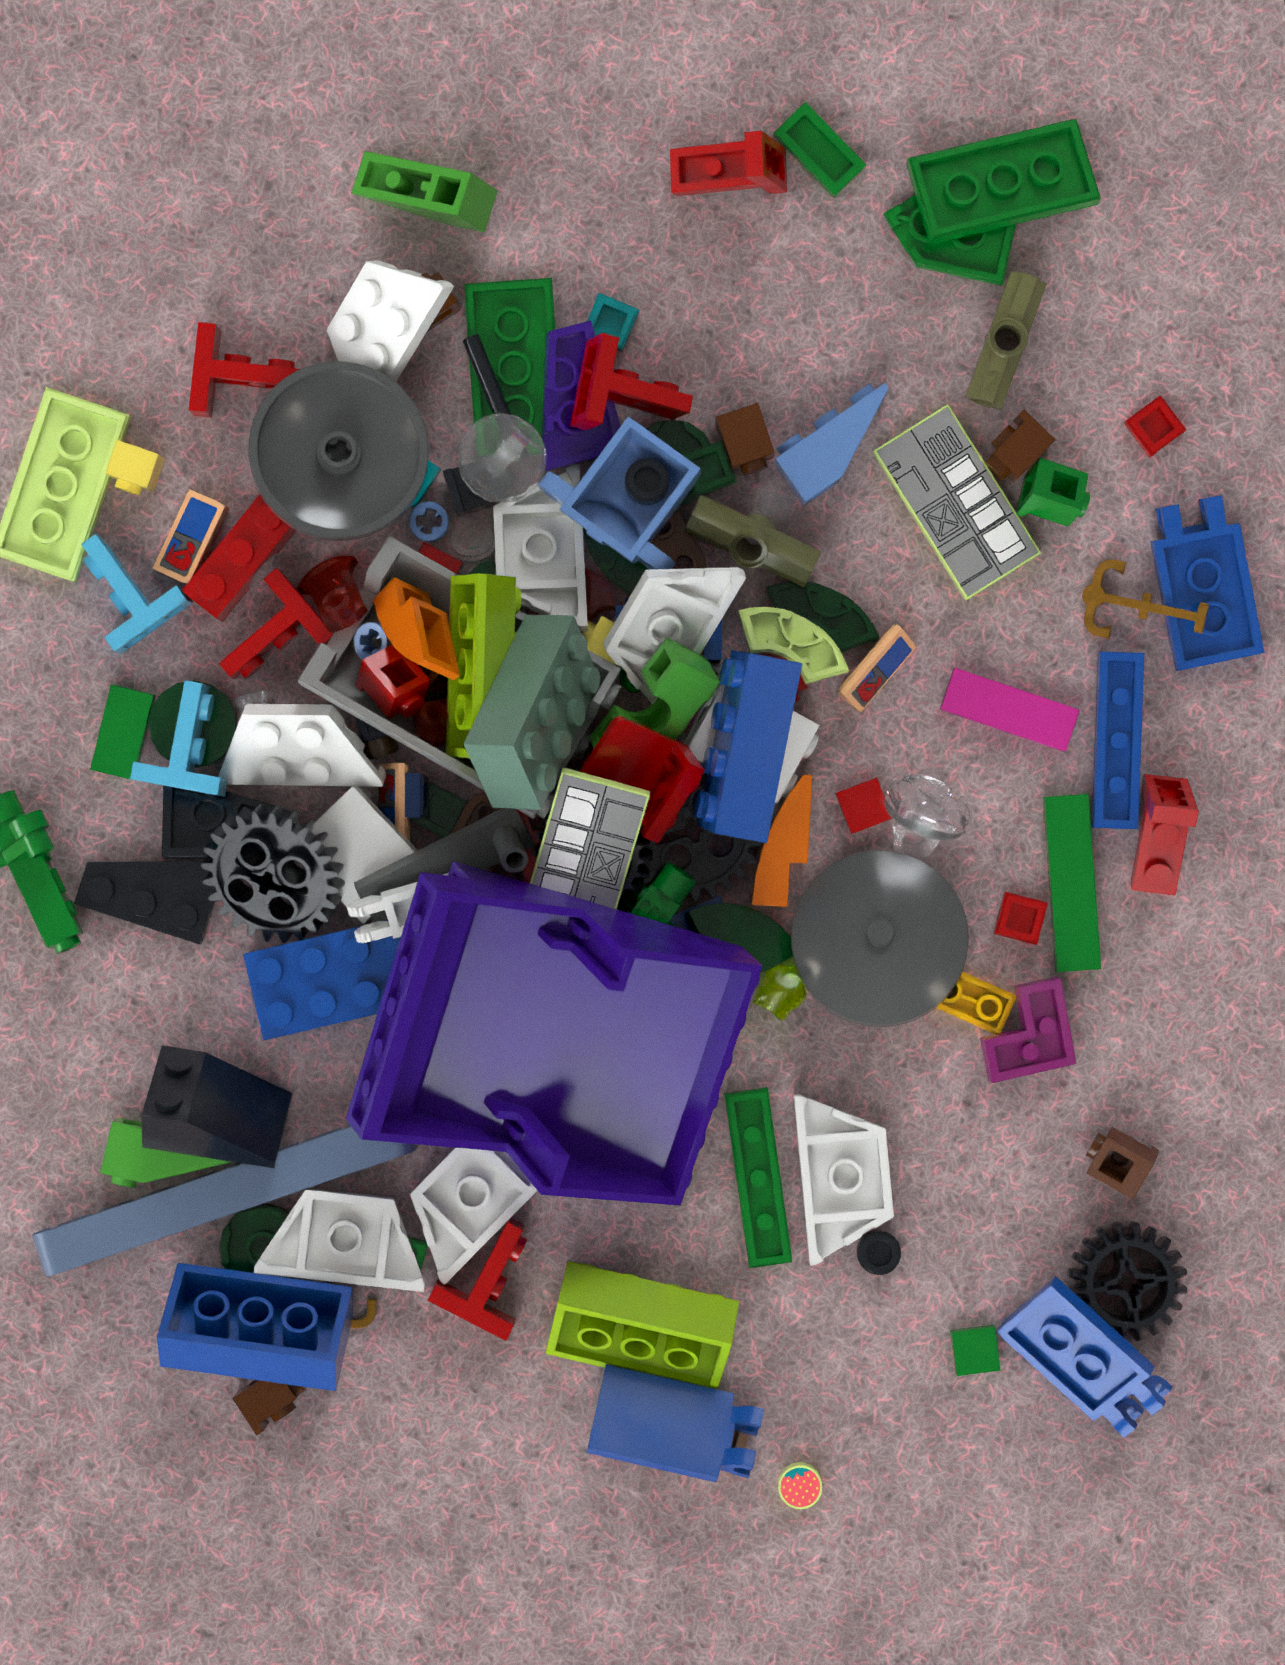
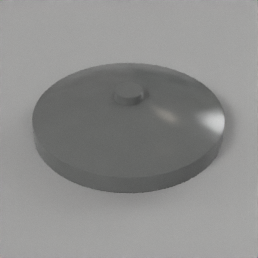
[249,361,428,541]
[791,851,969,1027]

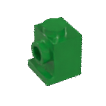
[1016,457,1090,527]

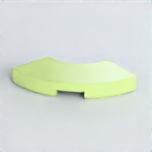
[738,607,849,685]

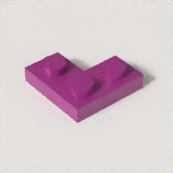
[980,976,1077,1083]

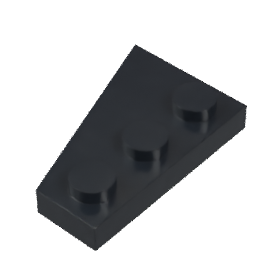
[162,786,293,859]
[74,861,216,945]

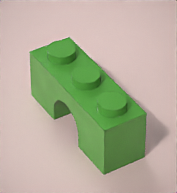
[589,637,720,748]

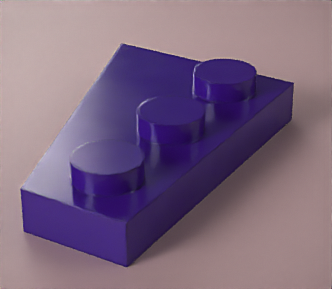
[541,320,621,473]

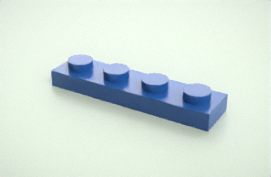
[1091,651,1144,829]

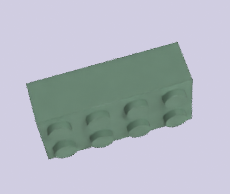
[464,615,600,810]

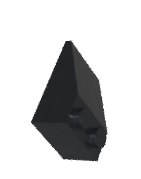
[141,1045,292,1168]

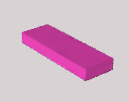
[939,668,1080,752]

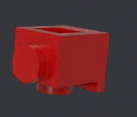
[355,645,430,719]

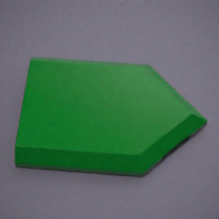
[883,195,1016,286]

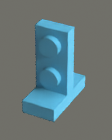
[81,534,192,654]
[130,680,228,797]

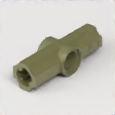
[965,271,1047,410]
[684,495,821,587]

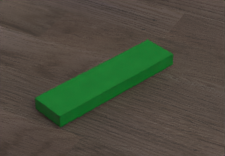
[1043,794,1101,972]
[724,1087,793,1268]

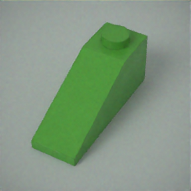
[351,151,498,233]
[100,1117,230,1188]

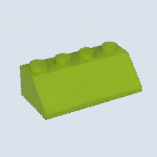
[446,573,521,758]
[545,1261,739,1389]

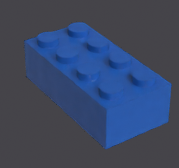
[693,650,802,843]
[243,920,401,1041]
[157,1263,353,1391]

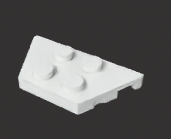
[326,260,454,382]
[493,464,588,631]
[603,567,746,704]
[218,704,386,787]
[793,1094,894,1266]
[410,1148,537,1285]
[254,1188,425,1292]

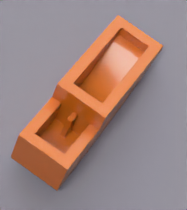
[373,577,460,681]
[750,775,813,907]

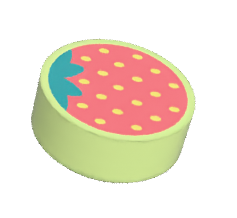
[778,1462,822,1509]

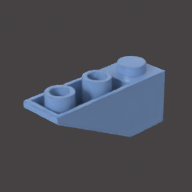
[774,383,889,506]

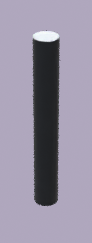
[462,334,529,464]

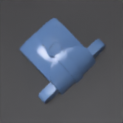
[537,416,701,569]

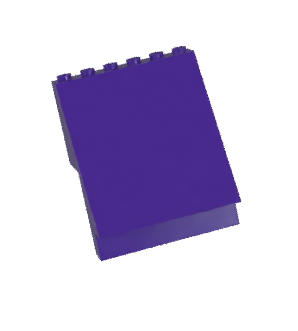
[346,861,762,1206]

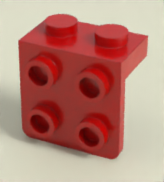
[580,716,705,843]

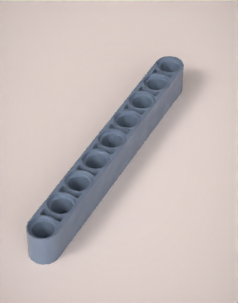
[32,1125,417,1277]

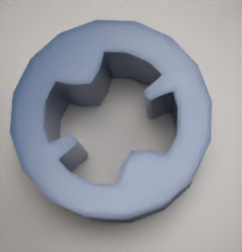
[409,501,450,543]
[354,622,392,659]

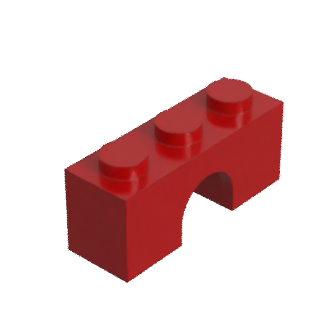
[181,494,297,622]

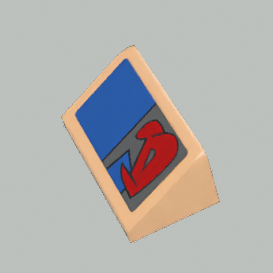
[152,489,230,584]
[837,624,916,712]
[378,763,410,841]

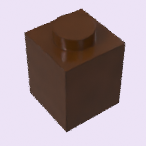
[715,403,775,476]

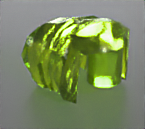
[751,965,807,1021]

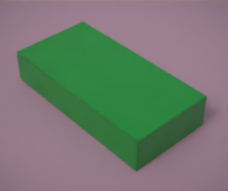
[773,102,866,198]
[90,684,156,780]

